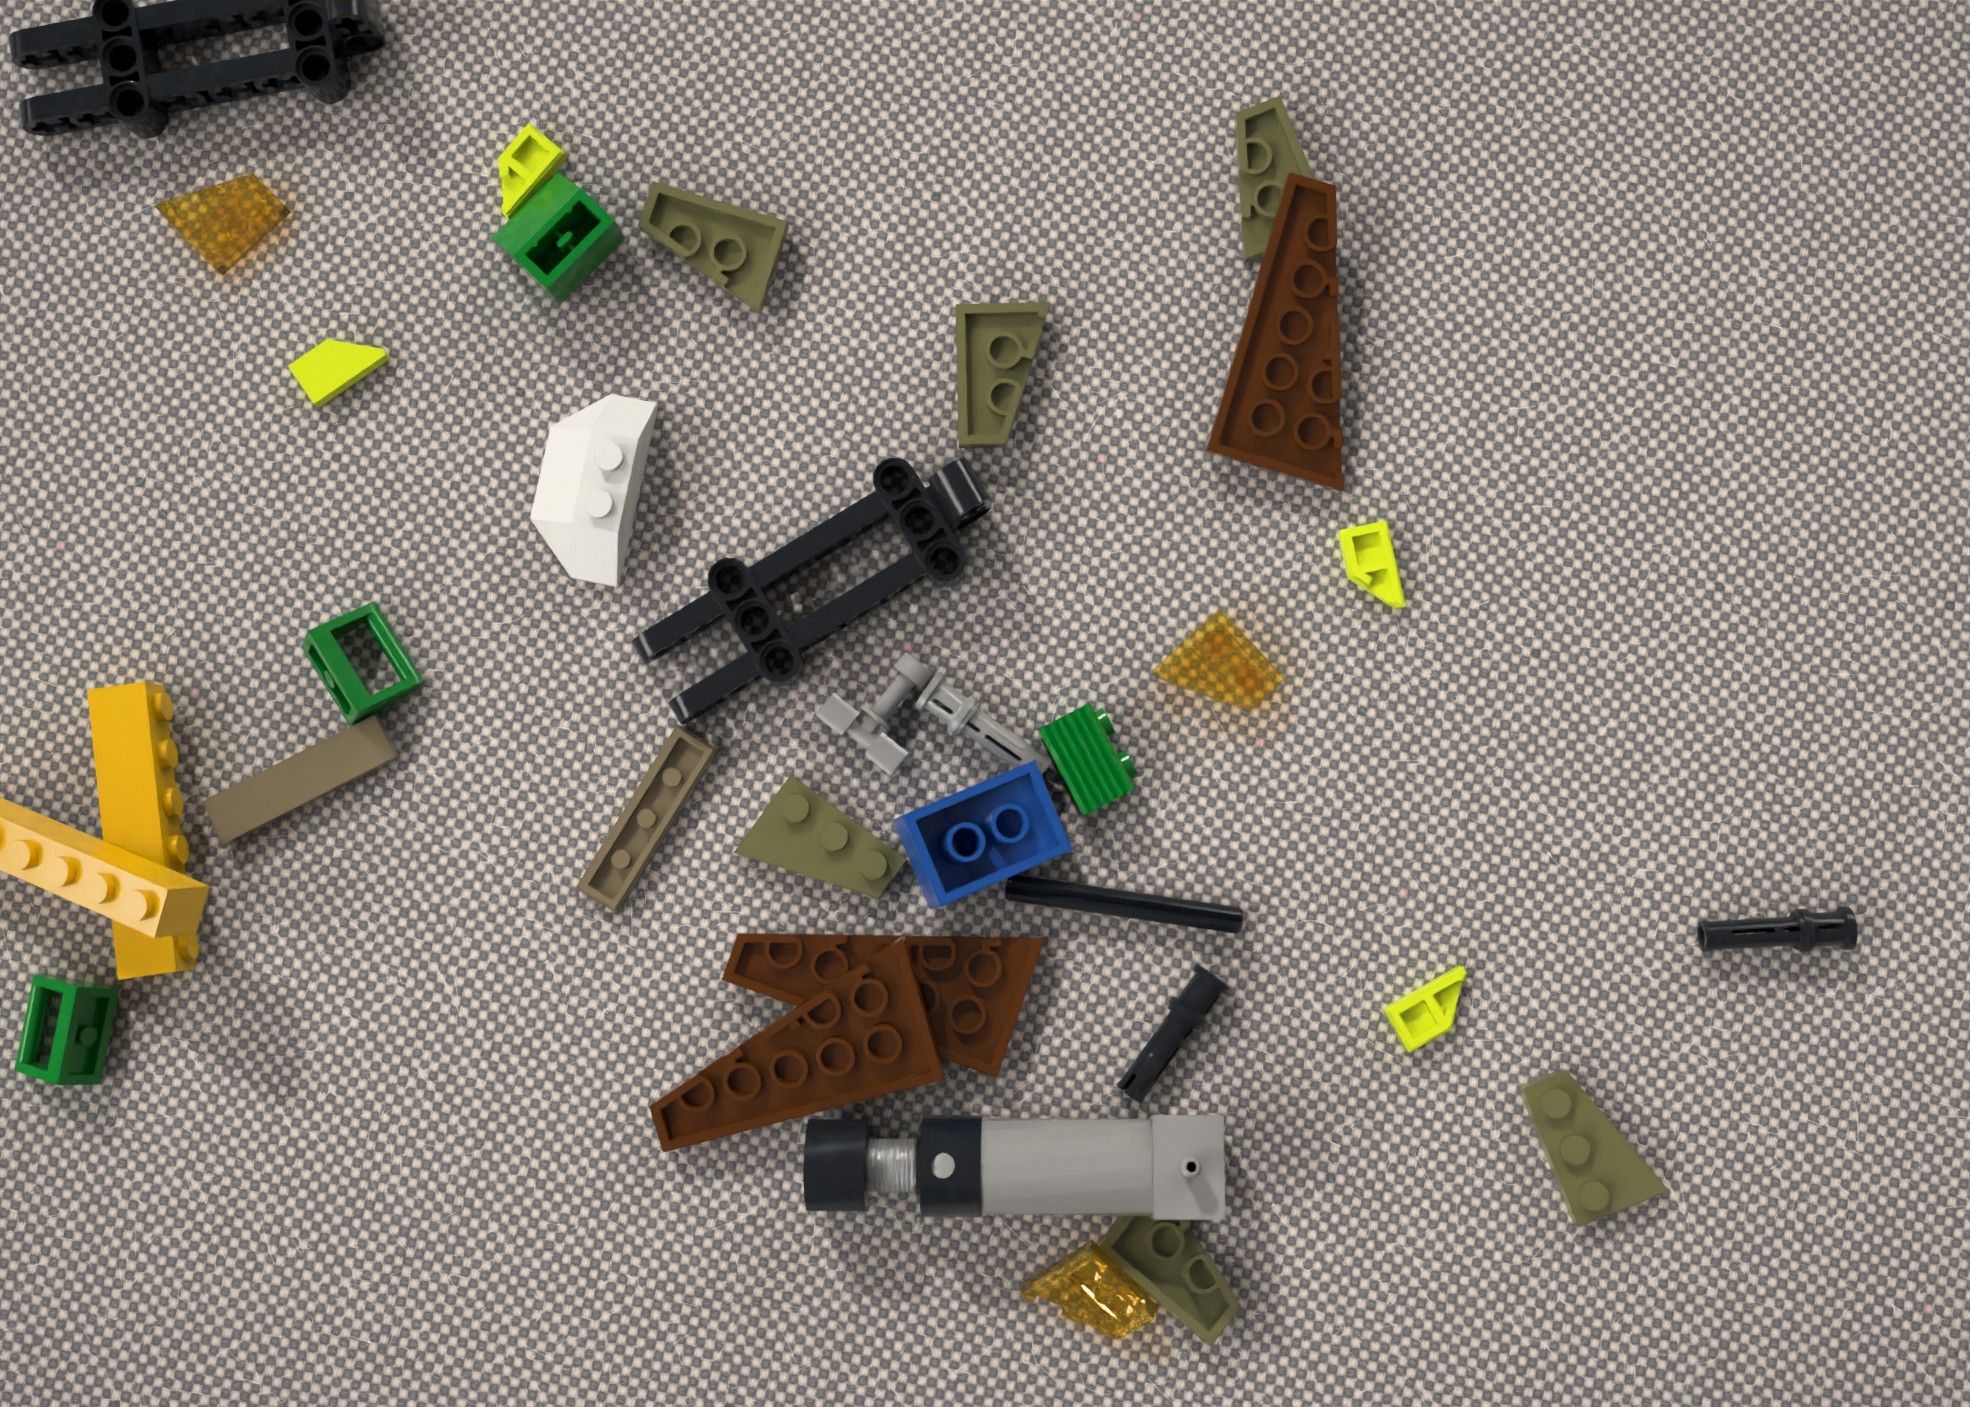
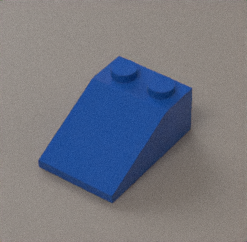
[893,760,1073,909]

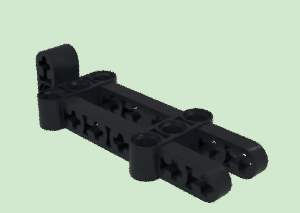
[8,0,386,138]
[632,457,992,725]

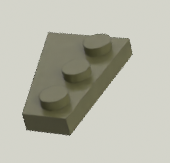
[1235,96,1314,264]
[638,181,789,315]
[956,302,1050,449]
[733,775,907,899]
[1517,1069,1669,1227]
[1095,1216,1241,1346]

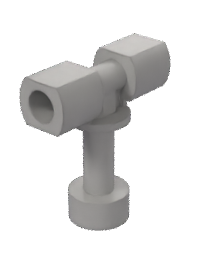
[816,652,935,776]

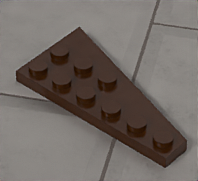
[1205,172,1344,492]
[722,933,1045,1077]
[649,934,945,1152]

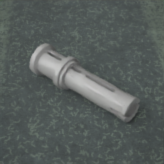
[914,671,1052,775]

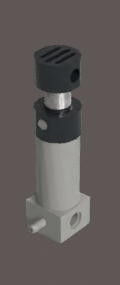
[803,1115,1226,1220]

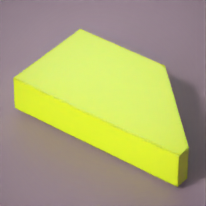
[498,123,568,220]
[288,339,391,408]
[1338,520,1406,609]
[1382,965,1467,1053]

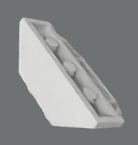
[530,394,658,588]

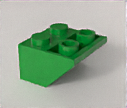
[491,172,626,305]

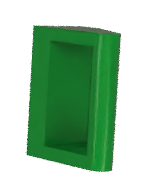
[302,602,425,727]
[14,974,120,1085]

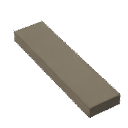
[202,714,400,845]
[576,724,720,913]

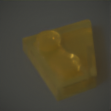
[155,173,291,275]
[1151,609,1286,712]
[1020,1240,1157,1340]

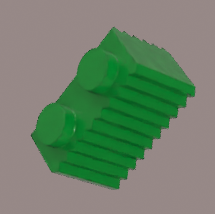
[1038,703,1138,816]

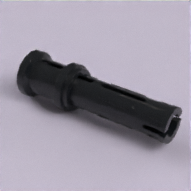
[1697,906,1858,952]
[1116,963,1232,1104]

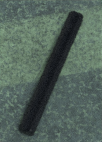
[1005,875,1243,934]

